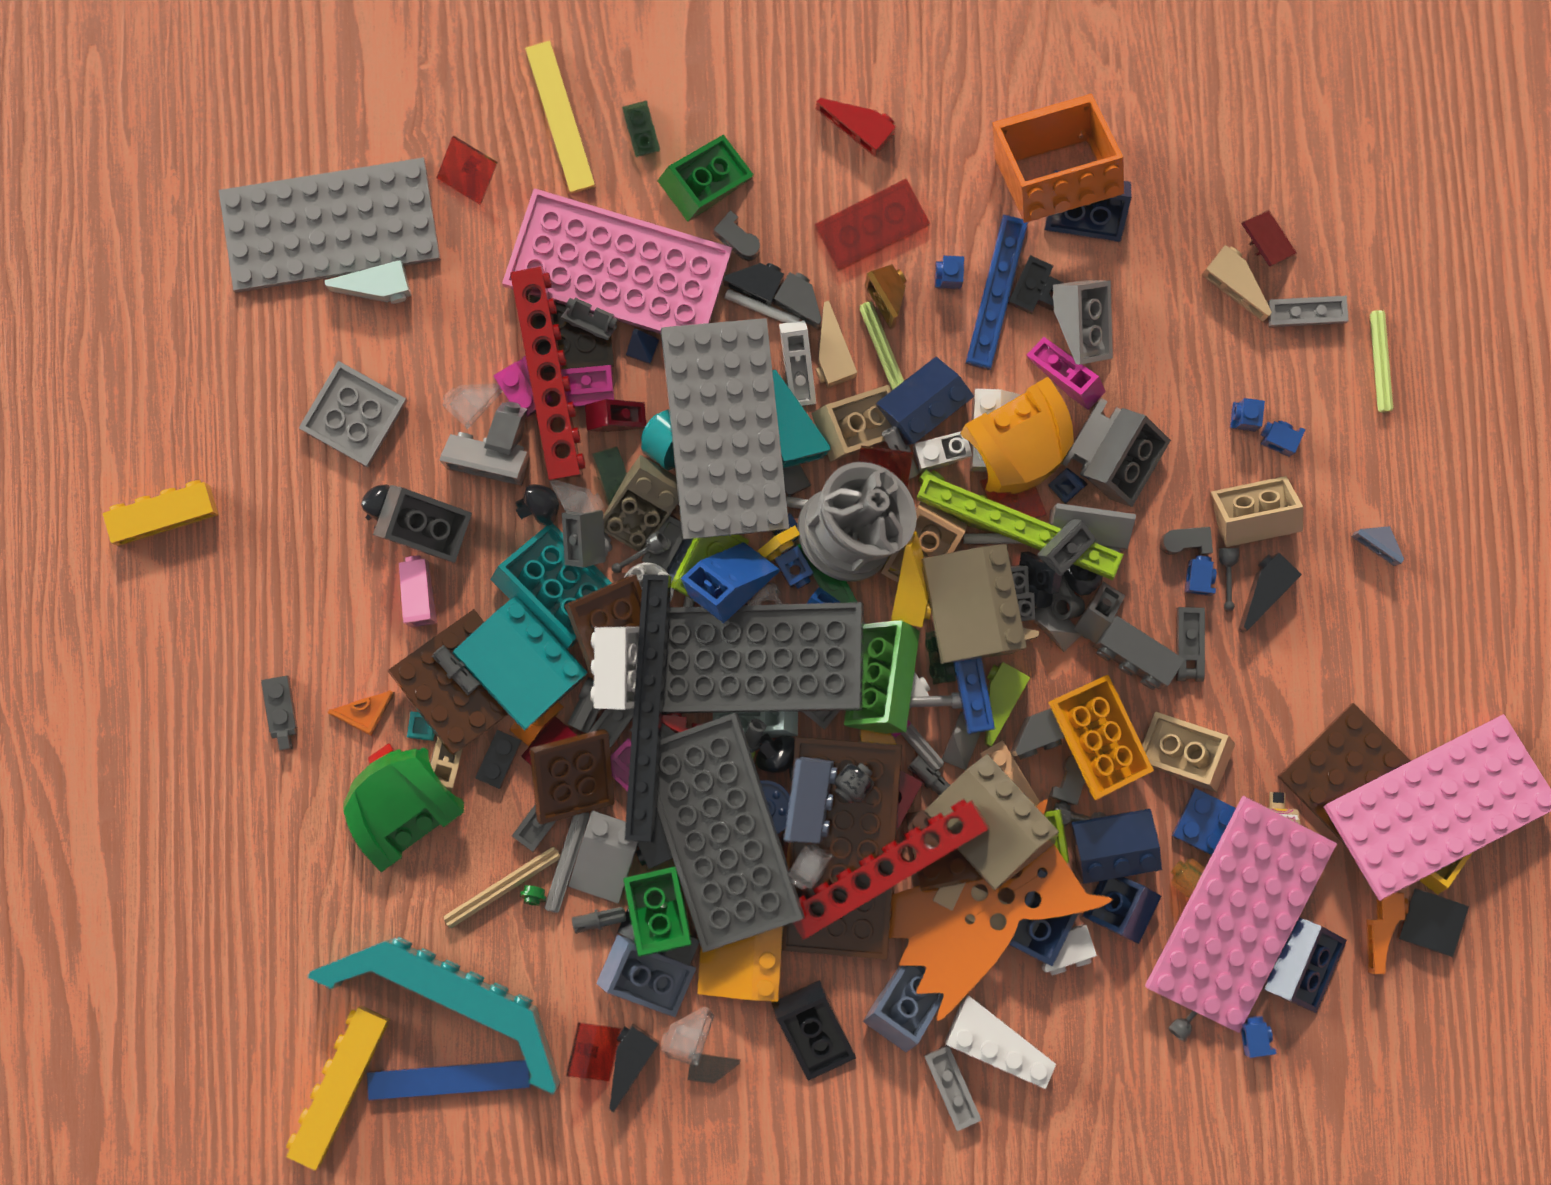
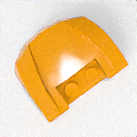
[960,377,1074,494]

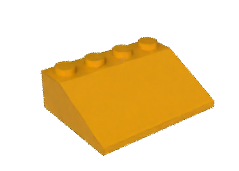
[1048,675,1154,800]
[697,926,783,1002]

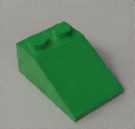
[657,134,754,222]
[623,866,692,957]

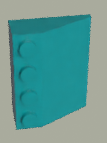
[490,524,612,650]
[452,595,588,731]

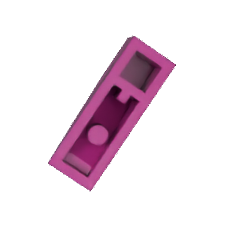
[1027,337,1106,410]

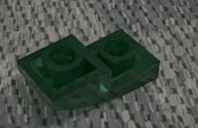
[622,101,661,157]
[592,447,627,506]

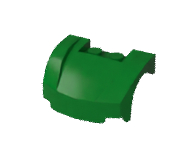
[343,748,464,873]

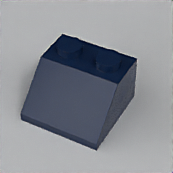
[1082,877,1162,944]

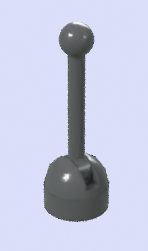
[612,531,669,573]
[1218,548,1239,611]
[1168,1011,1197,1042]

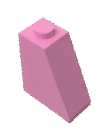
[399,556,437,627]

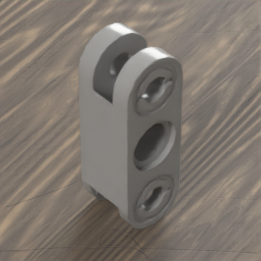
[1062,398,1121,477]

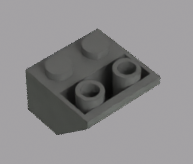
[1010,708,1065,760]

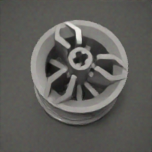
[797,462,917,582]

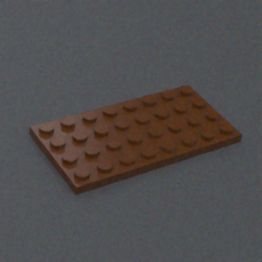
[781,737,902,960]

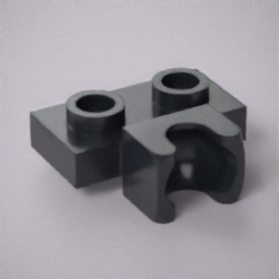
[1008,255,1063,314]
[1019,552,1062,608]

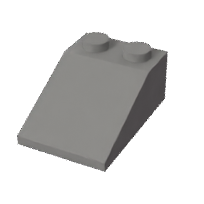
[1053,280,1113,365]
[568,811,639,904]

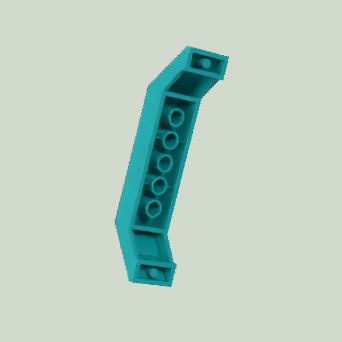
[307,937,560,1094]

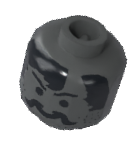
[834,763,874,804]

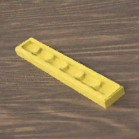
[525,41,595,194]

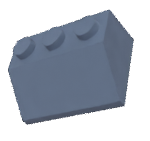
[784,757,838,843]

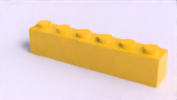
[286,1006,391,1171]

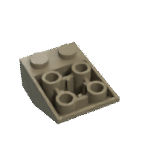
[603,455,679,552]

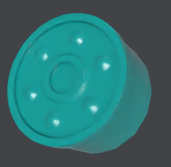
[641,409,675,470]

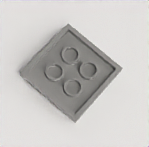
[299,361,408,467]

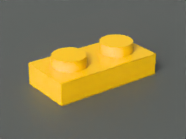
[757,526,800,562]

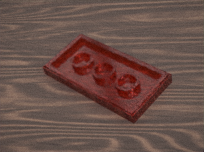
[814,178,930,271]

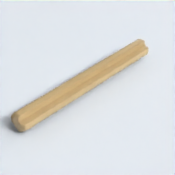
[443,847,560,928]

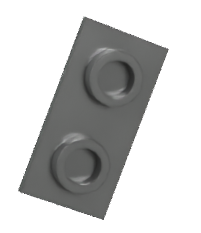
[560,297,618,340]

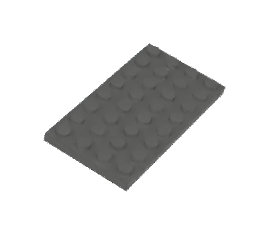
[662,602,864,714]
[656,713,805,952]

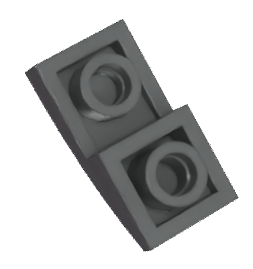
[1011,565,1035,621]

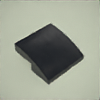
[1399,888,1469,958]

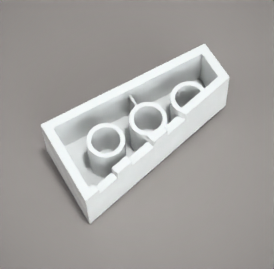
[944,995,1056,1089]

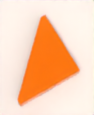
[328,690,395,736]

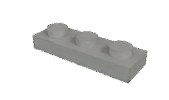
[1267,296,1349,327]
[924,1045,982,1131]

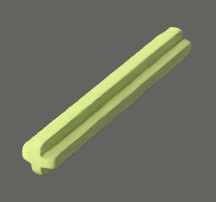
[859,301,904,390]
[1370,310,1393,413]

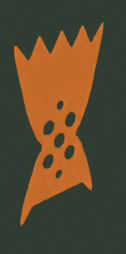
[889,799,1112,1021]

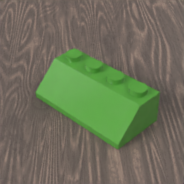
[844,620,920,734]

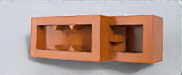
[1366,892,1409,974]

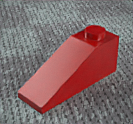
[816,98,896,157]

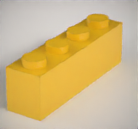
[102,480,219,546]

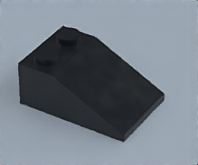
[772,980,856,1081]

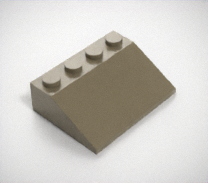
[921,544,1027,664]
[924,754,1059,891]

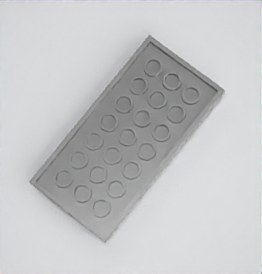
[219,157,441,293]
[661,318,789,540]

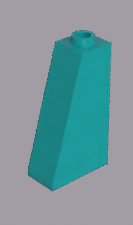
[772,370,831,469]

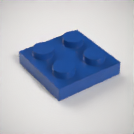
[1172,788,1236,856]

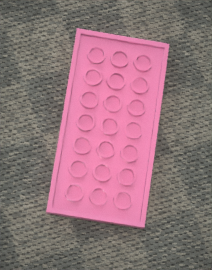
[502,188,732,334]
[1324,714,1551,901]
[1145,796,1337,1033]

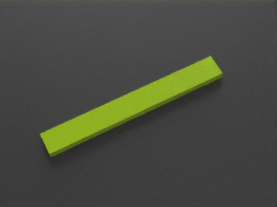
[916,474,1124,580]

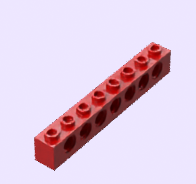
[510,266,586,481]
[793,799,989,940]

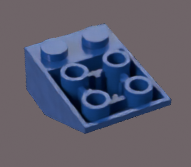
[681,542,780,623]

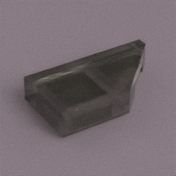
[687,1052,740,1084]

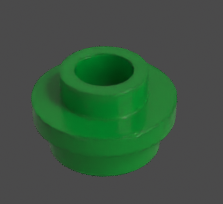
[520,885,547,906]

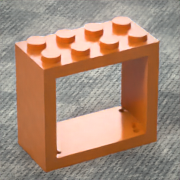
[992,93,1124,223]

